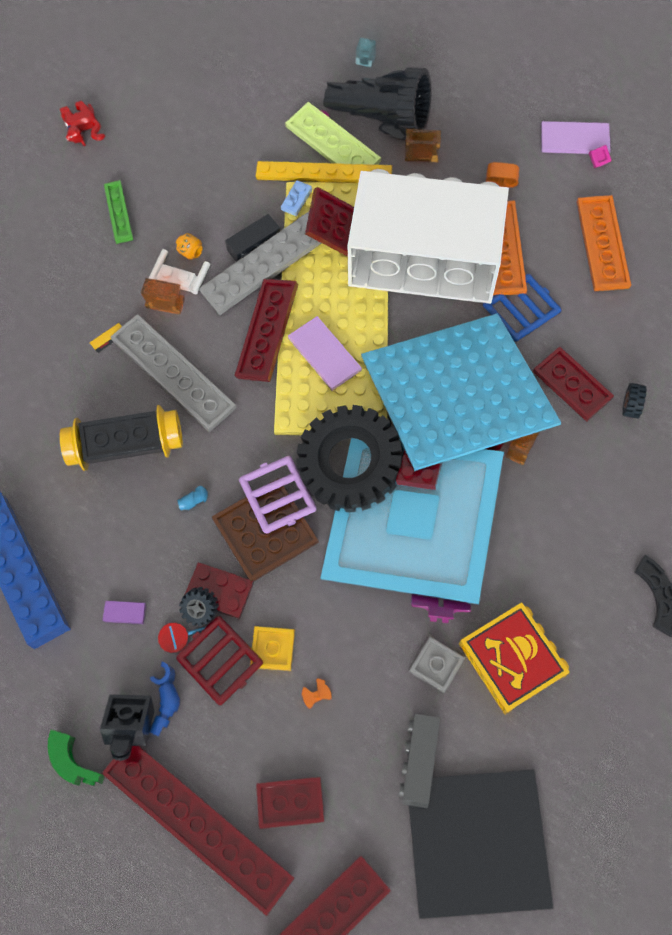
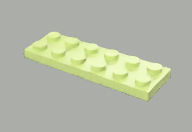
[285,102,381,165]

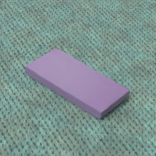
[541,121,611,154]
[288,316,362,391]

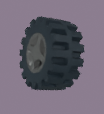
[179,587,219,626]

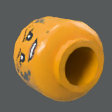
[176,233,203,259]

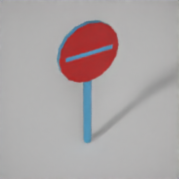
[158,623,219,653]

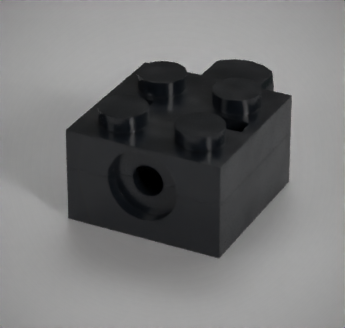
[100,694,155,761]

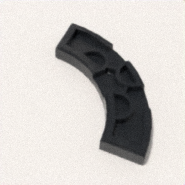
[634,555,672,637]

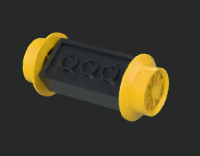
[59,405,183,471]

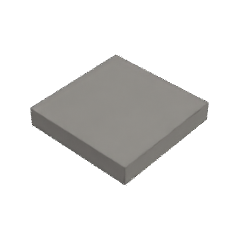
[409,636,465,694]

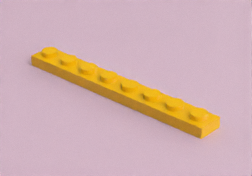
[256,161,393,183]

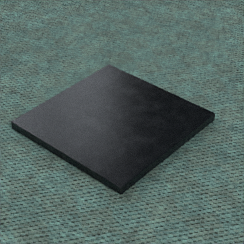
[409,770,554,919]

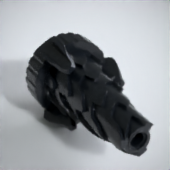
[323,67,432,140]

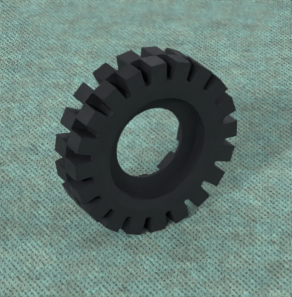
[296,405,403,512]

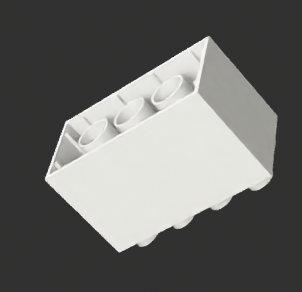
[348,169,509,304]

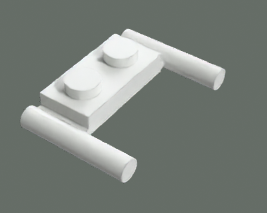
[148,249,210,294]

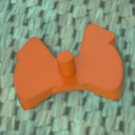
[301,678,332,709]

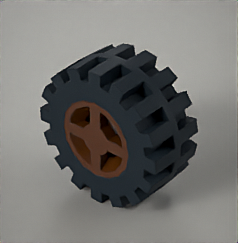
[622,383,647,419]

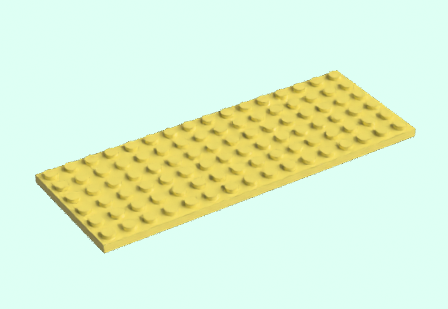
[274,182,388,435]

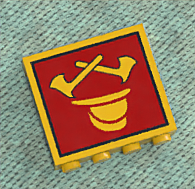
[459,602,570,715]

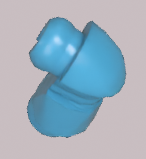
[177,486,208,511]

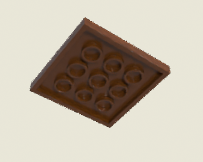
[212,478,319,582]

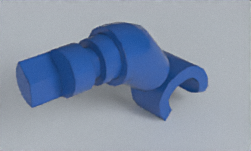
[150,662,180,736]

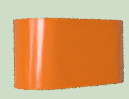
[486,162,520,188]

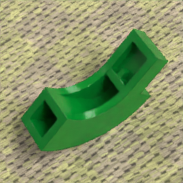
[48,729,105,786]

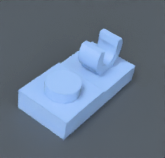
[281,180,312,216]

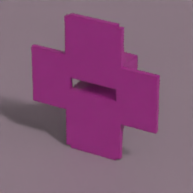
[411,594,471,623]

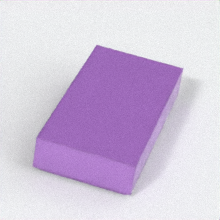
[103,601,146,624]

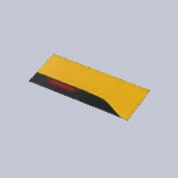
[90,323,122,353]

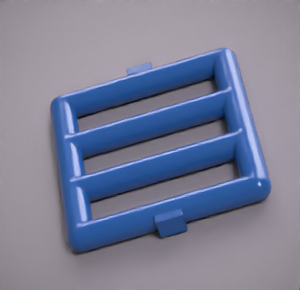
[483,274,562,342]

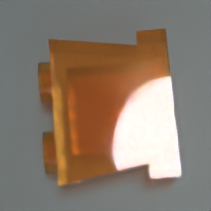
[405,129,441,162]
[141,278,185,314]
[506,431,540,465]

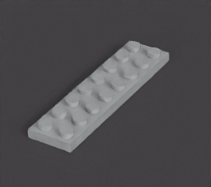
[199,212,322,316]
[110,314,237,432]

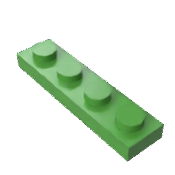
[104,181,133,244]

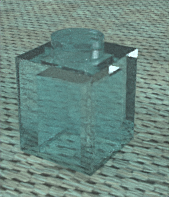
[356,37,376,67]

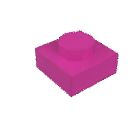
[589,145,612,168]

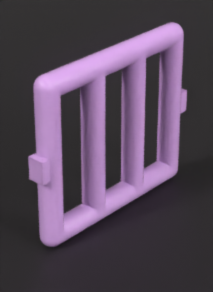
[239,456,317,534]

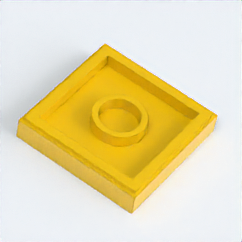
[250,626,295,671]

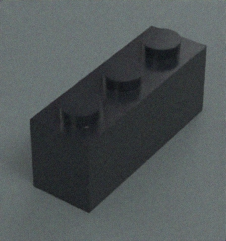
[225,214,281,262]

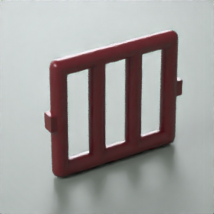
[176,616,263,705]

